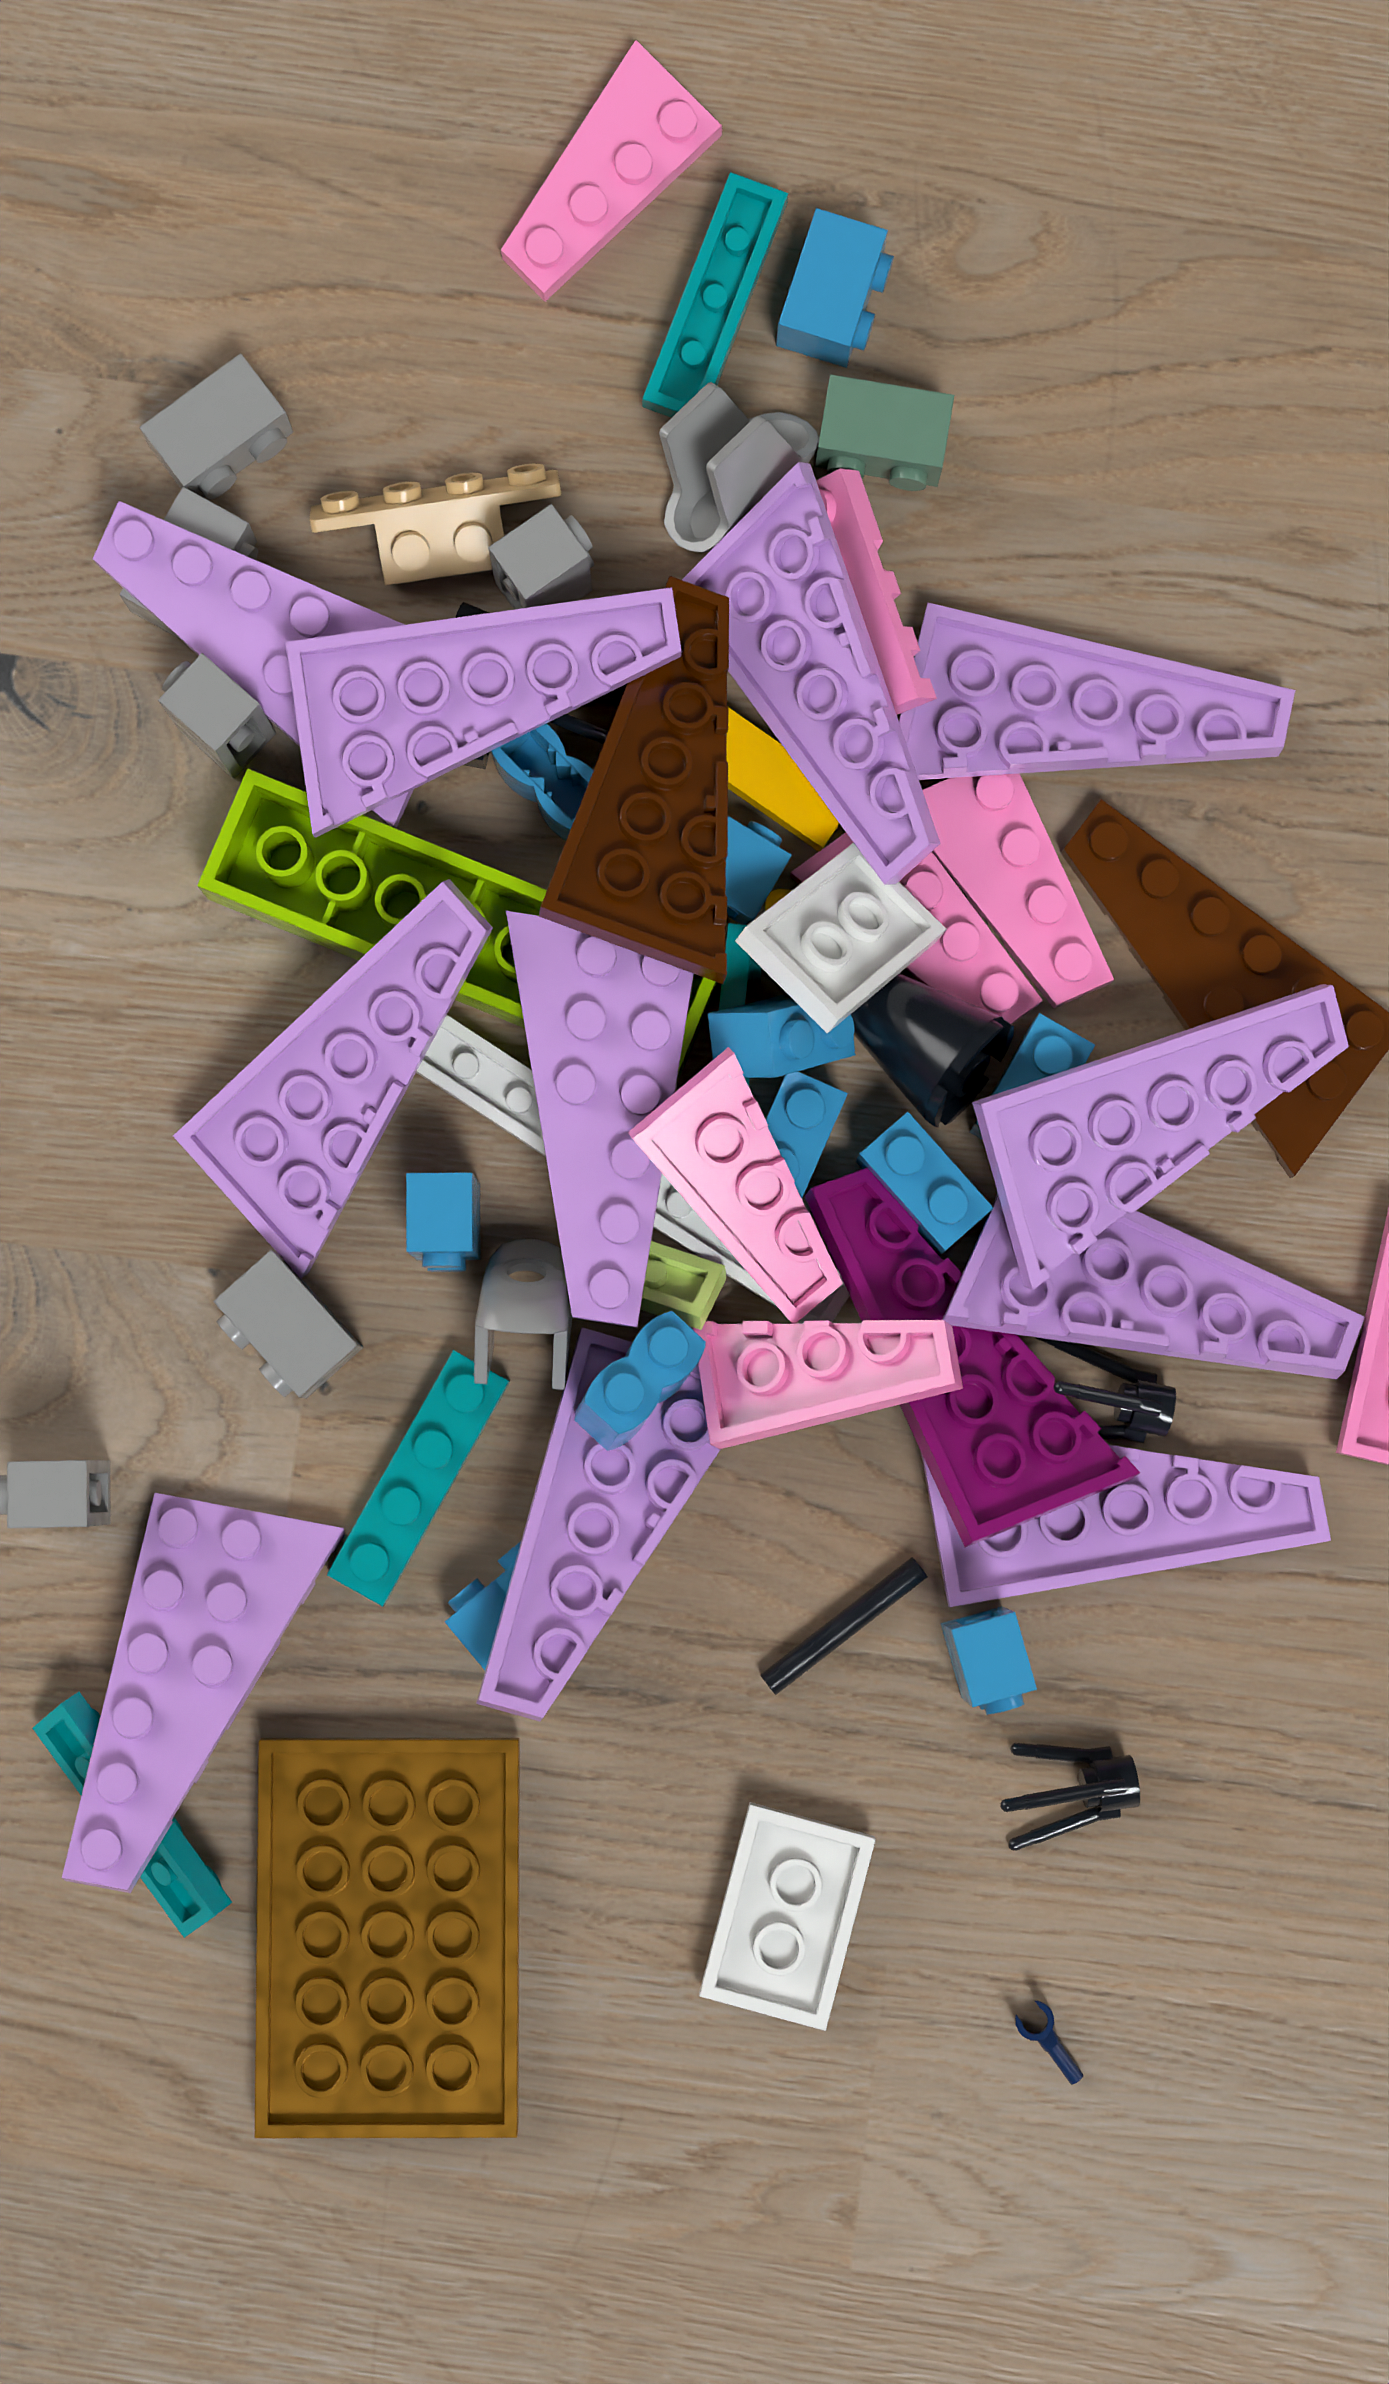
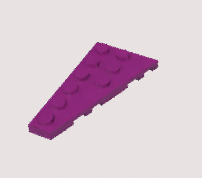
[805,1168,1140,1548]

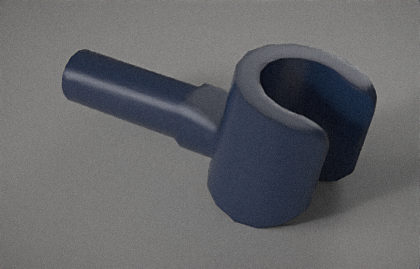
[1015,2000,1084,2085]

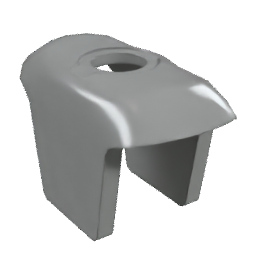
[659,382,819,552]
[474,1238,572,1390]

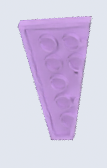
[682,462,941,885]
[506,911,694,1328]
[476,1327,721,1722]
[920,1445,1331,1607]

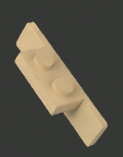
[310,464,561,585]

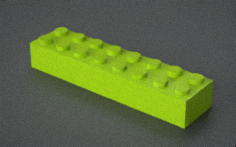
[197,768,719,1085]

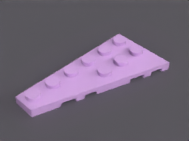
[93,501,414,828]
[285,587,681,838]
[899,603,1295,780]
[173,879,493,1279]
[972,984,1349,1290]
[942,1193,1365,1379]
[62,1493,345,1893]

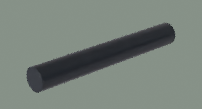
[760,1557,928,1695]

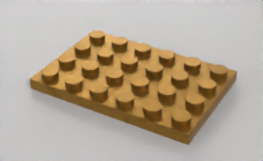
[255,1738,520,2138]

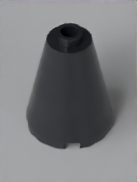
[851,973,1014,1128]

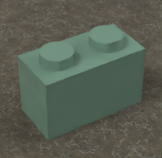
[815,374,955,491]

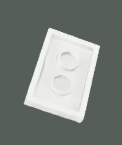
[735,843,947,1034]
[699,1802,876,2031]

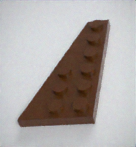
[539,576,729,984]
[1061,799,1389,1178]

